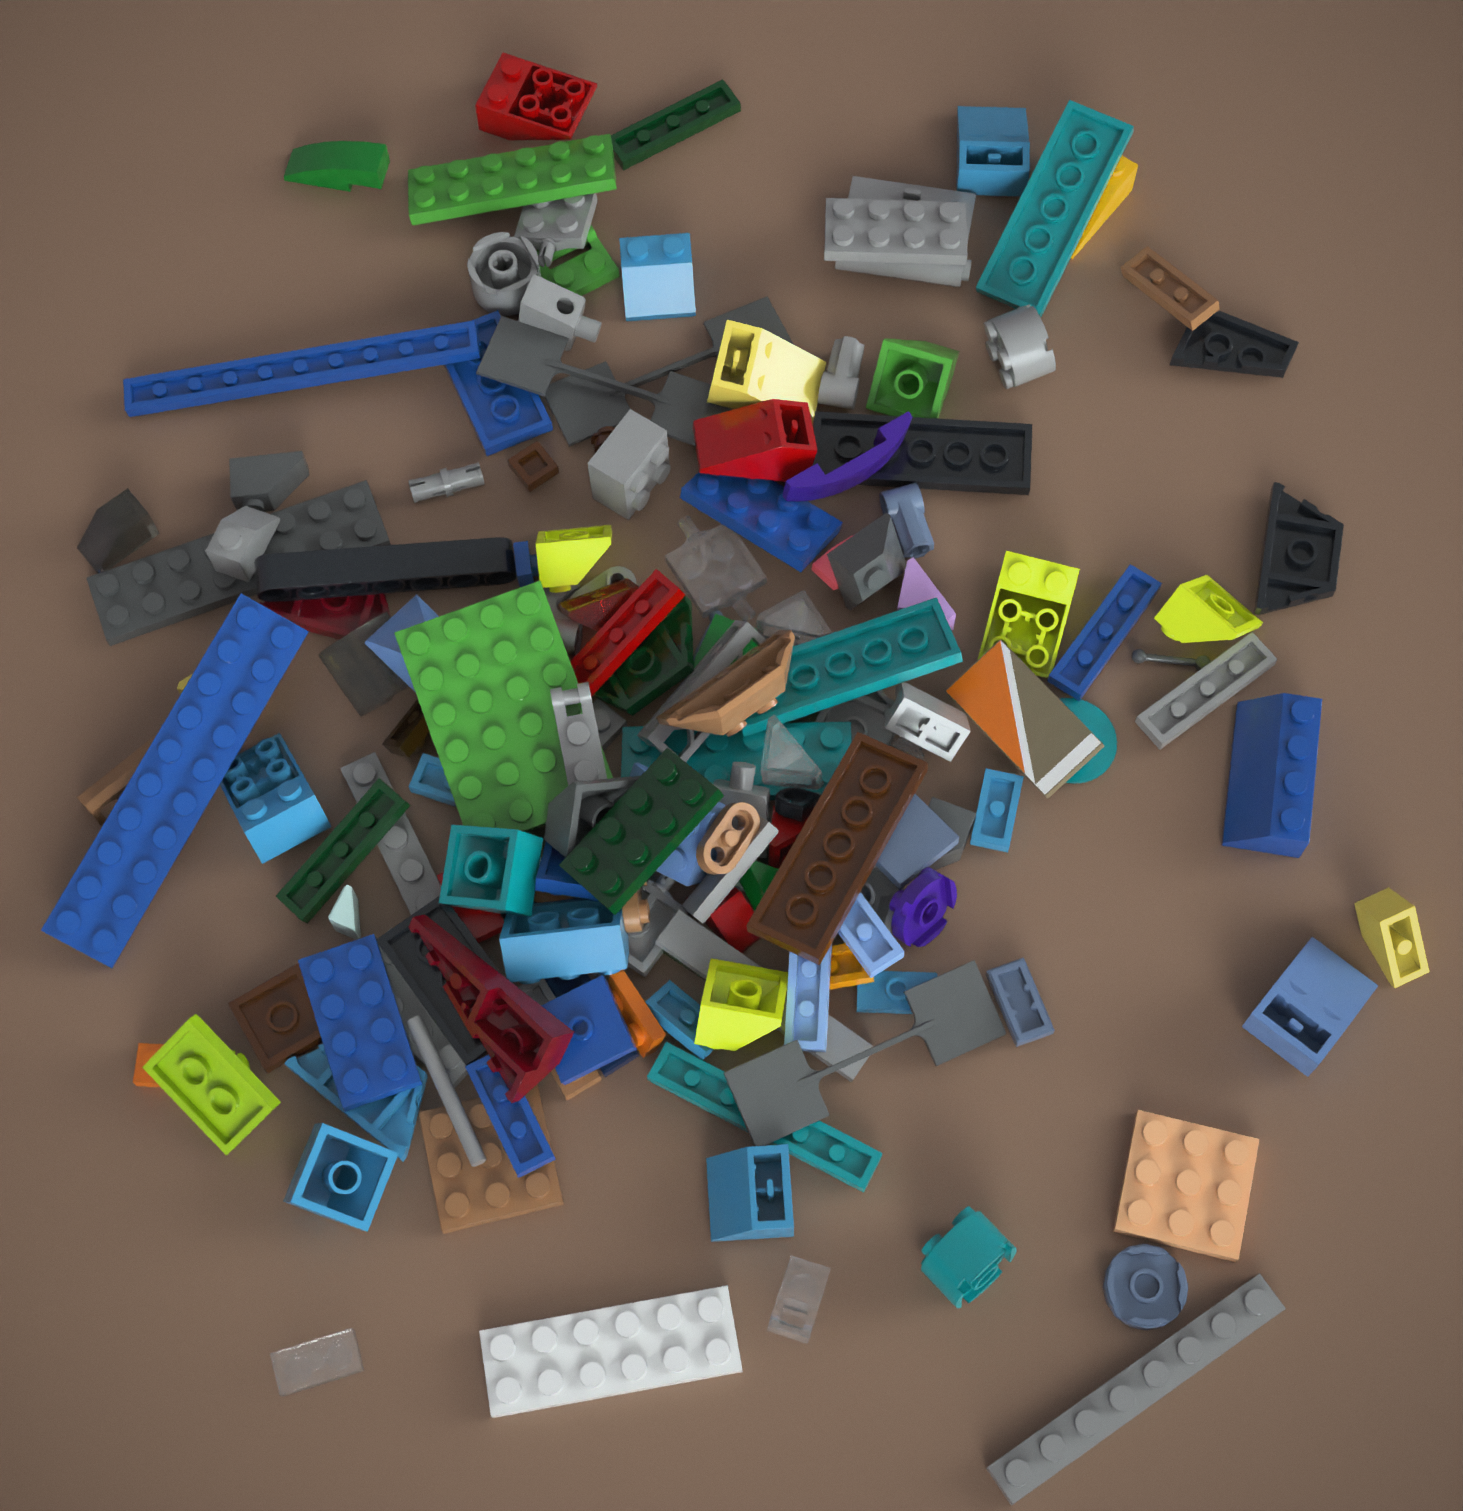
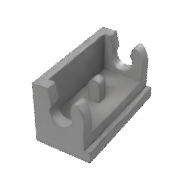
[884,682,971,762]

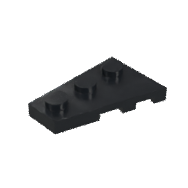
[1170,310,1299,378]

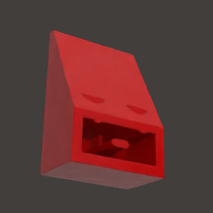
[475,52,597,141]
[692,399,817,482]

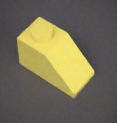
[1354,887,1429,988]

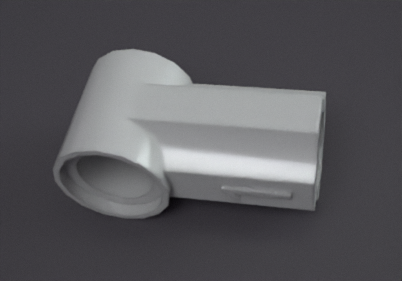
[818,336,865,410]

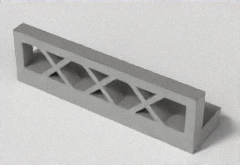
[637,620,766,762]

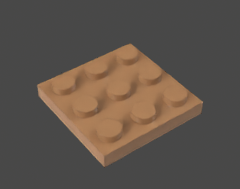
[418,1084,564,1234]

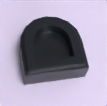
[775,788,821,822]

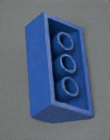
[1221,693,1322,858]

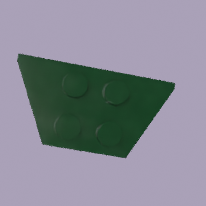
[593,591,694,716]

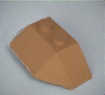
[656,630,795,737]

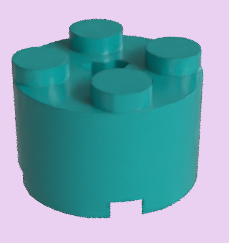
[921,1206,1017,1308]

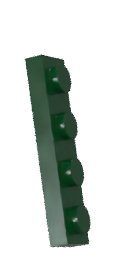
[611,79,741,171]
[276,778,411,924]

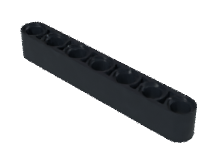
[254,537,517,602]

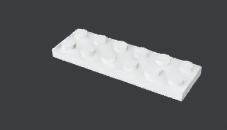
[479,1285,743,1418]

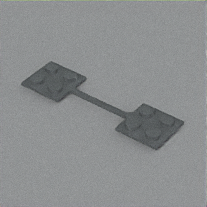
[544,296,794,446]
[476,316,732,446]
[723,960,1007,1146]

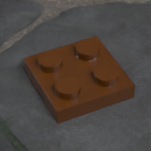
[228,963,322,1074]

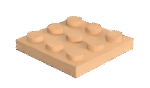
[1113,1110,1259,1262]

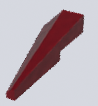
[409,914,574,1103]

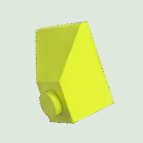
[535,525,612,593]
[1154,575,1263,643]
[694,958,788,1051]

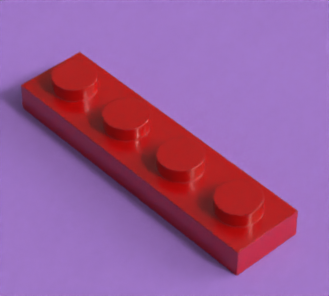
[570,569,685,697]

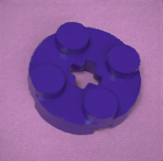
[889,867,957,947]

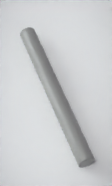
[407,1015,487,1167]

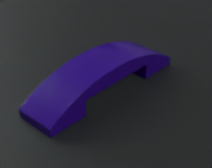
[782,411,913,502]

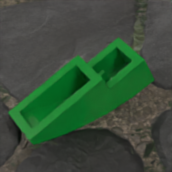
[284,141,390,192]

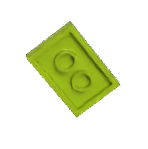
[142,1014,281,1156]

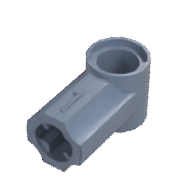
[879,483,934,559]

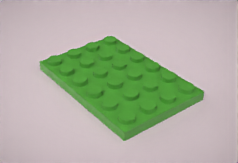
[394,581,613,832]

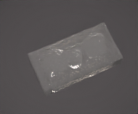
[270,1328,365,1397]

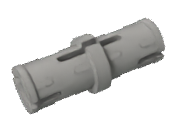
[408,462,485,503]

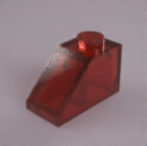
[559,578,639,632]

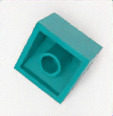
[439,825,543,917]

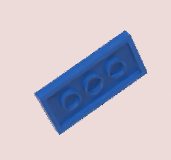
[444,310,553,456]
[680,472,843,572]
[298,934,423,1112]

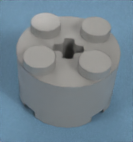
[467,232,541,317]
[983,304,1056,389]

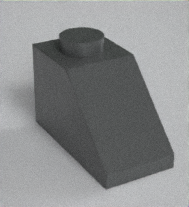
[229,451,309,512]

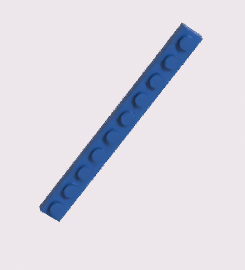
[123,320,481,417]

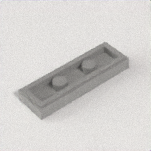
[682,816,779,924]

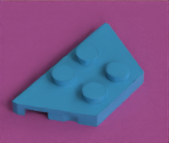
[284,1043,428,1162]

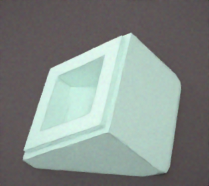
[328,885,361,940]

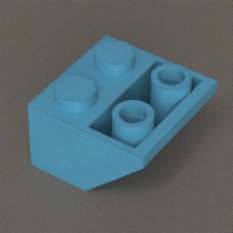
[706,1144,794,1242]

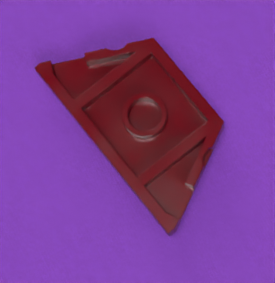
[259,594,391,648]

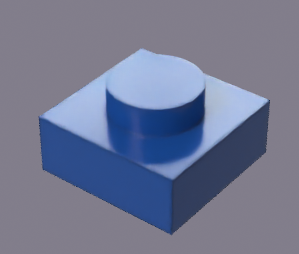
[513,541,539,587]

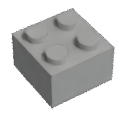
[587,409,671,520]

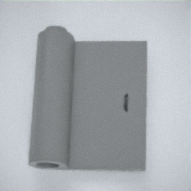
[835,176,976,287]

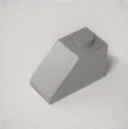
[205,506,280,582]

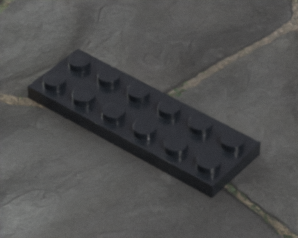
[813,411,1032,495]

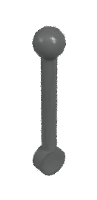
[1131,649,1211,671]

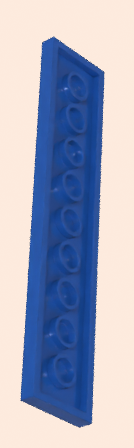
[41,593,309,968]

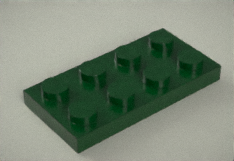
[559,748,724,915]

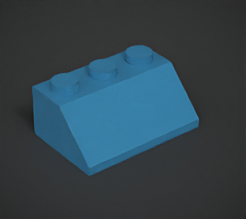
[499,898,629,984]

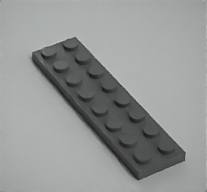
[86,480,391,646]

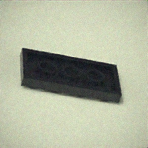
[376,896,502,1066]

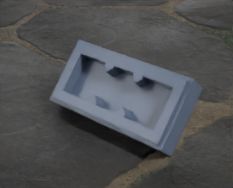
[986,957,1055,1047]

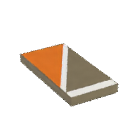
[945,639,1105,799]

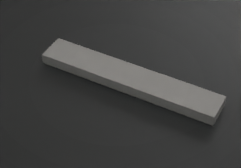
[655,910,873,1082]

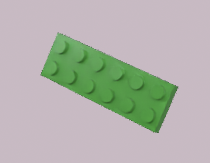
[408,134,617,226]

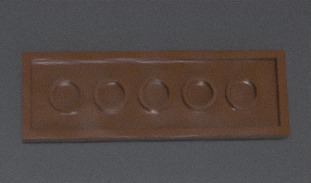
[747,732,928,965]

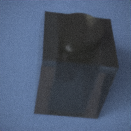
[77,488,160,574]

